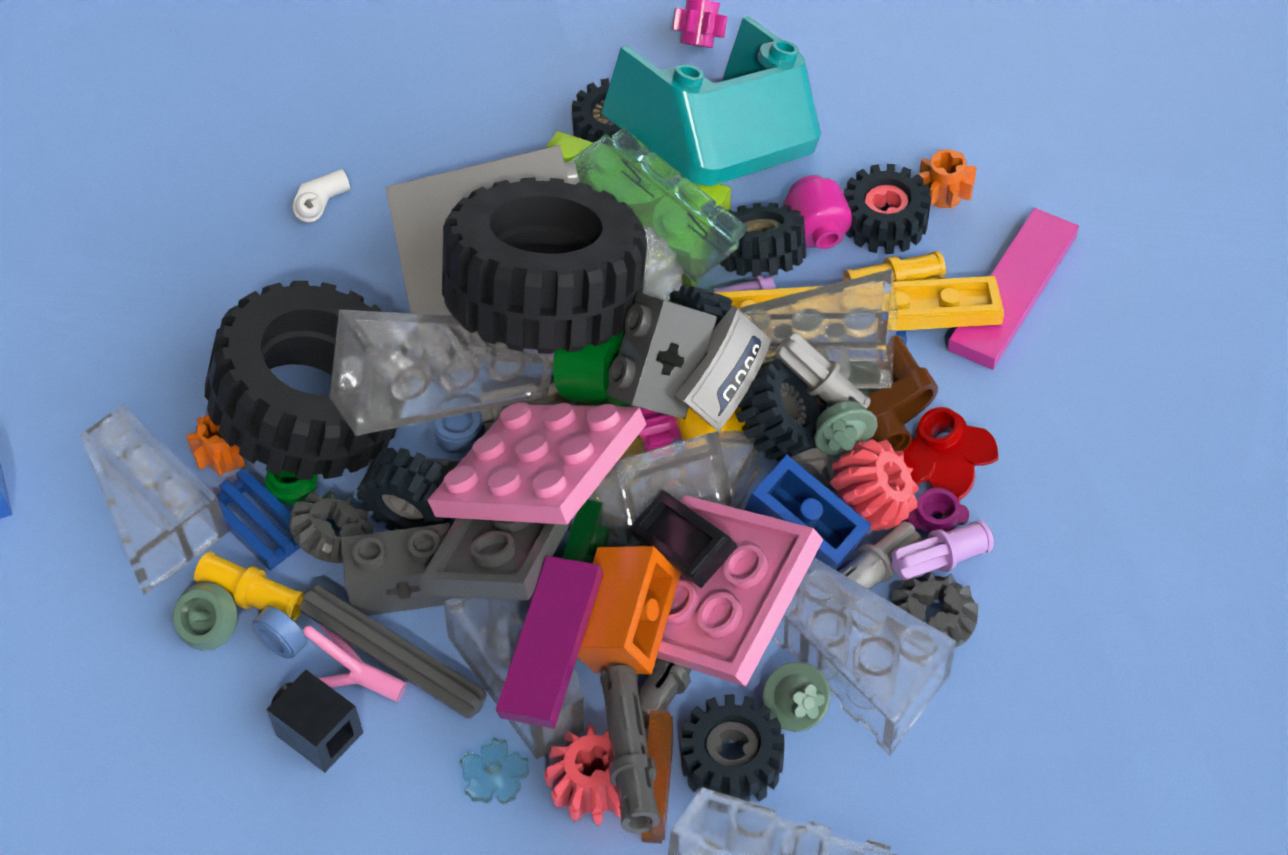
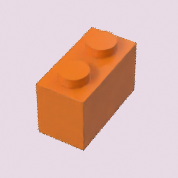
[578,546,681,674]

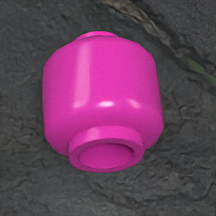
[783,175,852,249]

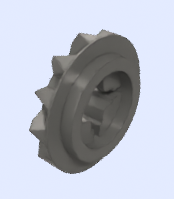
[289,490,375,563]
[889,572,978,652]

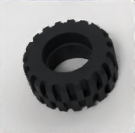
[442,177,647,354]
[204,281,413,480]

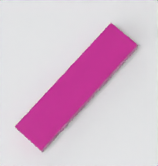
[948,208,1079,370]

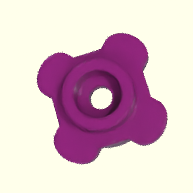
[905,488,969,534]

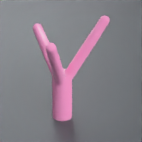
[303,624,407,702]

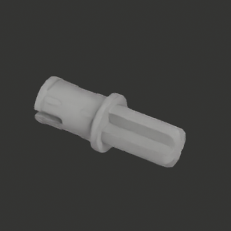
[776,333,871,409]
[828,522,922,606]

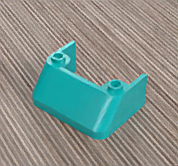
[601,16,821,186]

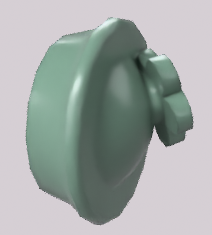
[814,401,878,455]
[173,582,238,651]
[762,661,831,732]

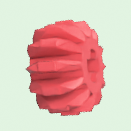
[830,439,919,531]
[544,722,621,826]

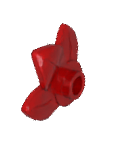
[903,407,999,501]

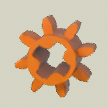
[919,149,977,209]
[186,414,245,476]

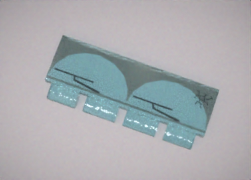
[570,129,747,282]

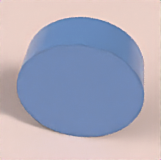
[432,401,485,453]
[252,606,307,659]

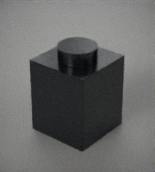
[266,670,364,773]

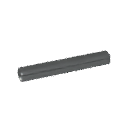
[299,585,487,719]

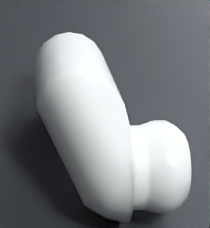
[293,169,351,222]

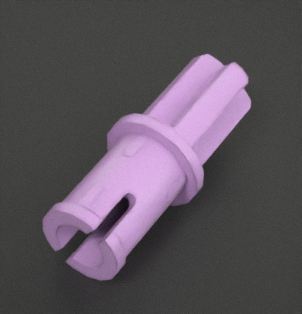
[890,520,994,580]

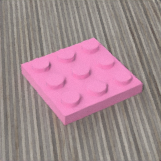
[427,402,646,525]
[657,495,823,687]

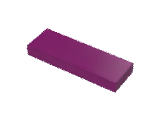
[495,556,603,729]

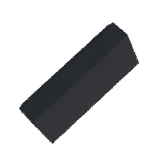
[627,490,738,588]

